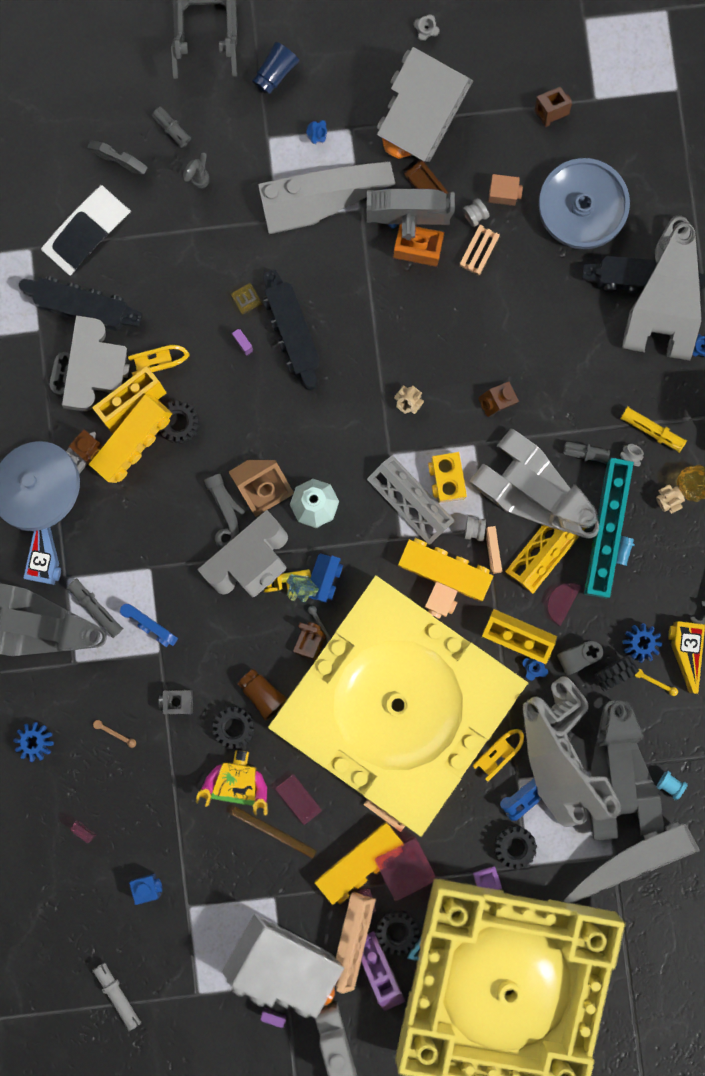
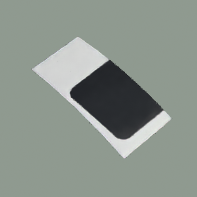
[41,185,131,276]

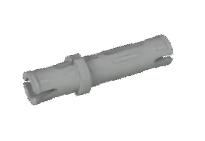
[92,963,141,1031]

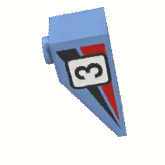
[24,527,61,585]

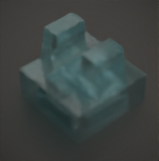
[287,574,319,602]

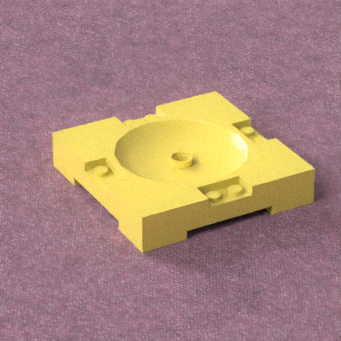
[268,576,528,836]
[395,878,625,1076]

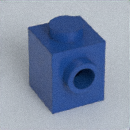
[130,873,163,905]

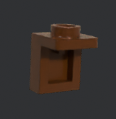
[478,382,519,417]
[293,622,326,661]

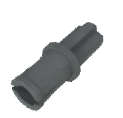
[152,107,191,148]
[563,442,610,464]

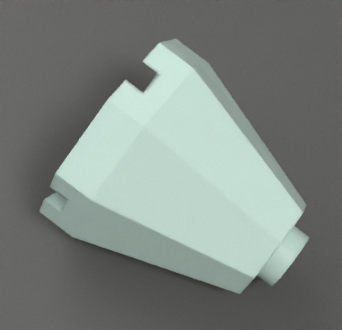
[290,479,339,528]

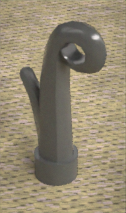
[183,153,209,188]
[204,474,245,548]

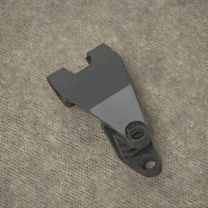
[0,583,107,656]
[589,700,664,841]

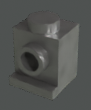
[159,690,193,714]

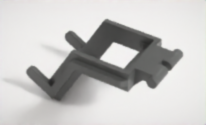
[171,0,237,79]

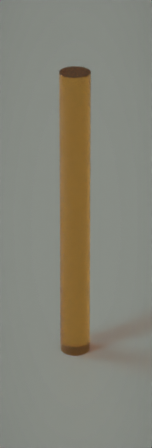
[232,807,317,859]

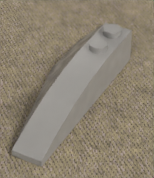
[258,162,395,234]
[564,822,700,904]

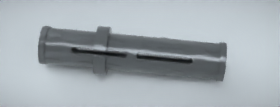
[66,578,124,638]

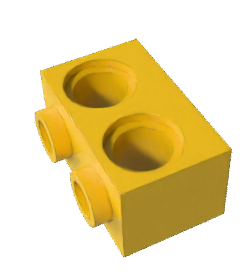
[428,452,467,503]

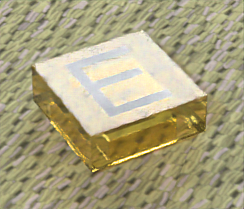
[231,283,262,315]

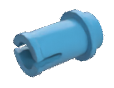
[616,536,635,566]

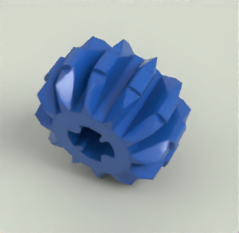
[622,624,662,663]
[14,722,54,762]

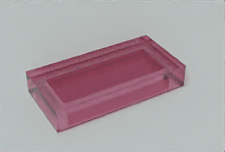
[276,774,322,825]

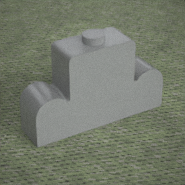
[62,316,130,411]
[198,510,288,597]
[316,1002,357,1076]

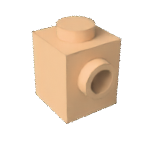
[424,582,458,619]

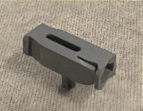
[367,189,455,240]

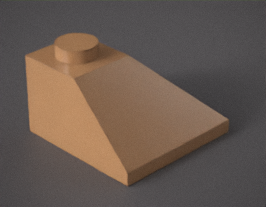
[229,460,294,517]

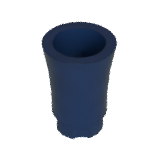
[252,41,300,94]

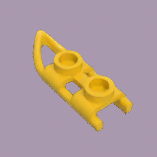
[128,345,189,376]
[472,729,524,781]

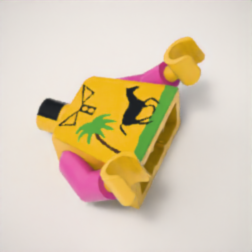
[196,750,268,815]

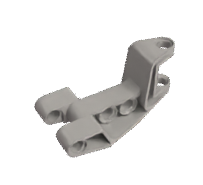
[622,216,701,361]
[469,428,599,538]
[523,676,620,827]

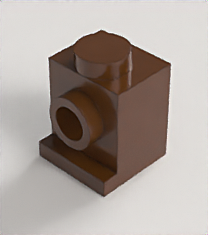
[535,87,572,127]
[68,429,103,464]

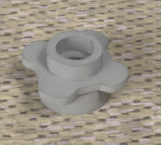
[414,15,439,40]
[620,444,644,466]

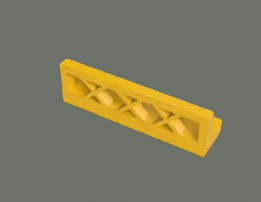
[505,521,587,594]

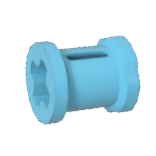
[656,771,687,801]

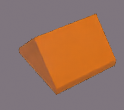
[393,224,444,266]

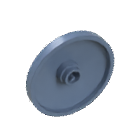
[539,158,630,249]
[0,441,80,531]

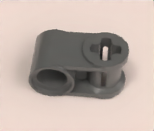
[557,641,603,676]

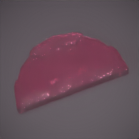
[548,583,582,626]

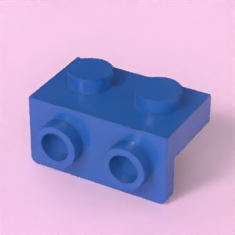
[305,553,343,603]

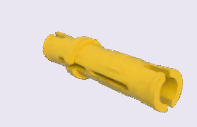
[620,407,687,453]

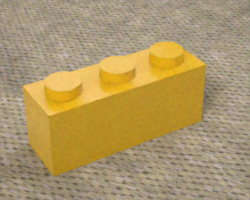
[92,366,166,434]
[482,609,557,664]

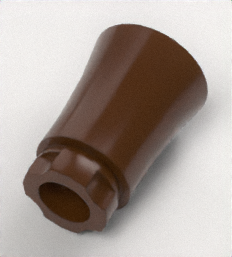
[238,669,288,721]

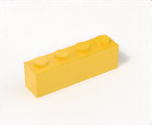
[89,394,173,483]
[398,538,493,602]
[315,822,404,905]

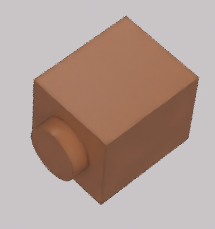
[488,174,523,206]

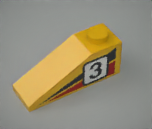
[668,622,705,694]

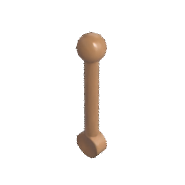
[93,720,136,748]

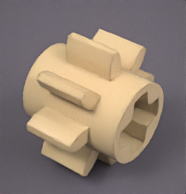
[394,386,424,414]
[656,484,685,514]

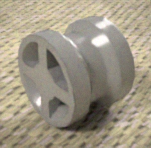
[462,198,489,227]
[465,517,486,542]

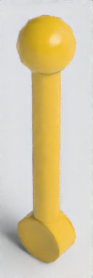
[634,669,678,696]

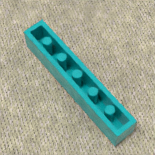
[584,458,634,599]

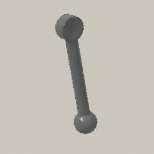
[308,606,331,643]

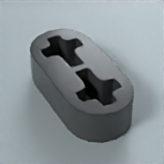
[50,352,70,395]

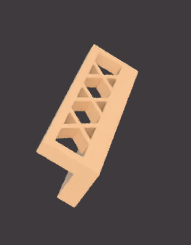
[335,892,376,993]

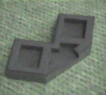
[87,141,147,174]

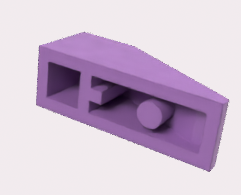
[361,931,405,1011]

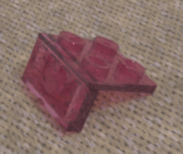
[375,836,436,901]

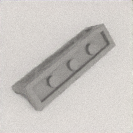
[367,455,455,545]

